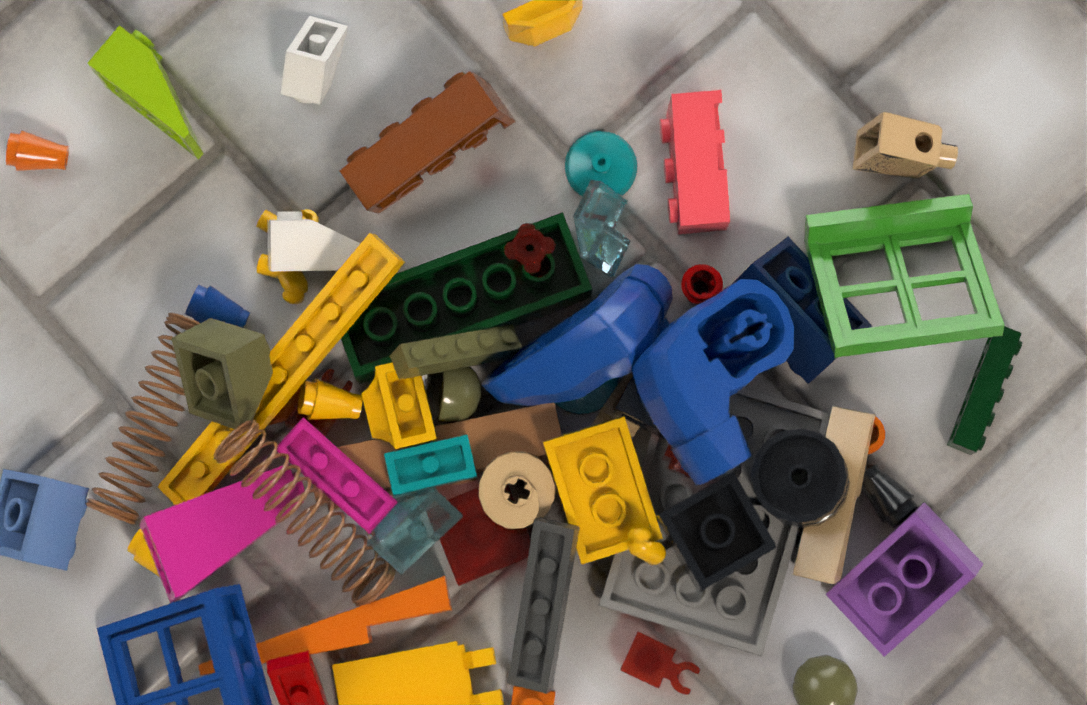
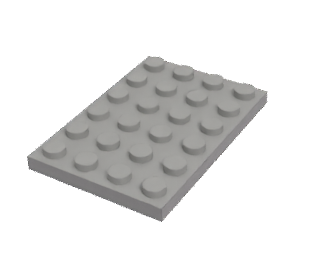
[599,387,830,656]

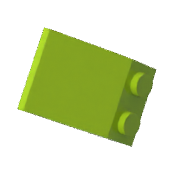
[87,25,204,160]

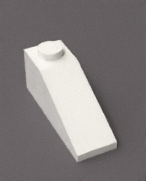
[267,211,360,272]

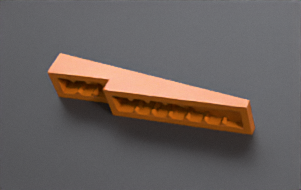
[198,576,452,675]

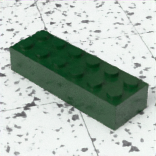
[341,212,593,384]

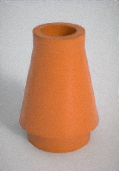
[6,130,69,171]

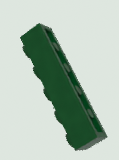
[947,326,1022,455]

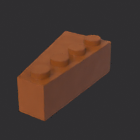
[339,71,516,214]

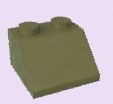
[171,318,273,429]

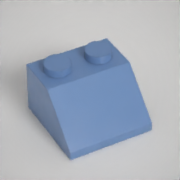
[0,469,89,571]

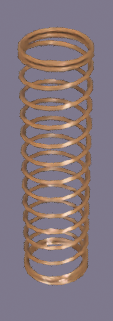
[85,312,200,525]
[214,420,396,606]

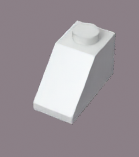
[281,16,348,105]

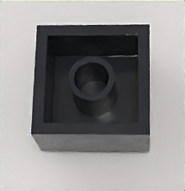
[656,472,777,592]

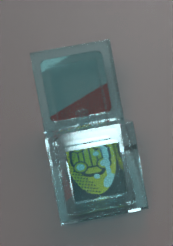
[573,180,631,277]

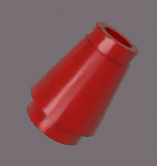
[681,264,723,305]

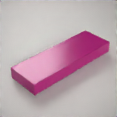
[277,418,399,534]

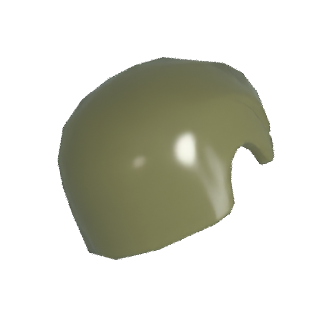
[437,367,481,423]
[792,655,858,705]

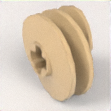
[479,451,555,529]

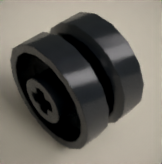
[751,428,850,528]

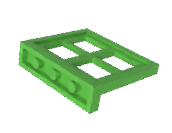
[804,194,1005,358]

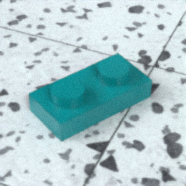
[384,434,477,497]

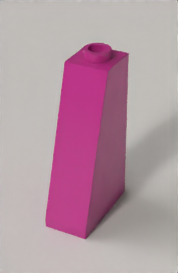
[139,465,305,603]

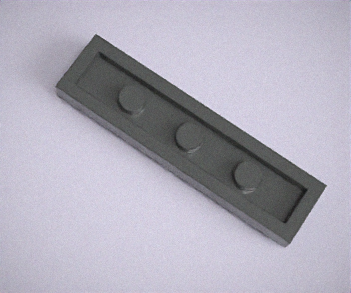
[507,517,580,694]

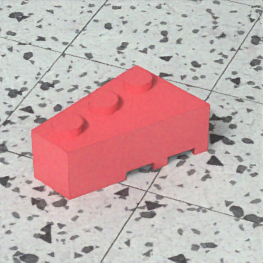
[660,90,730,234]

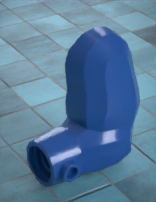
[481,264,673,406]
[632,279,794,486]

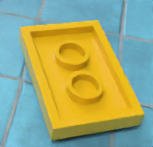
[542,416,663,565]

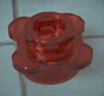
[504,223,555,273]

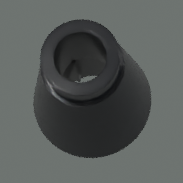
[862,465,919,528]

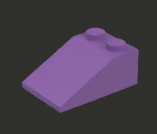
[825,502,983,657]

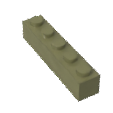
[390,324,522,380]

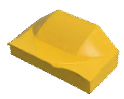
[503,0,582,47]
[361,362,437,450]

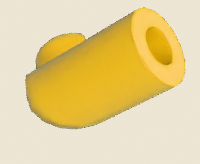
[627,528,666,565]

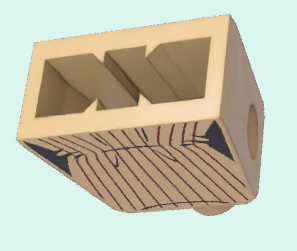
[853,112,958,178]

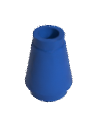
[185,285,251,328]

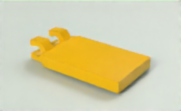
[332,641,504,705]

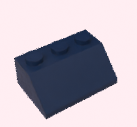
[731,237,872,384]

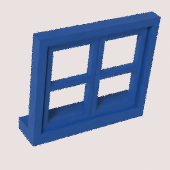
[97,584,272,705]

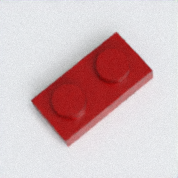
[267,650,329,705]

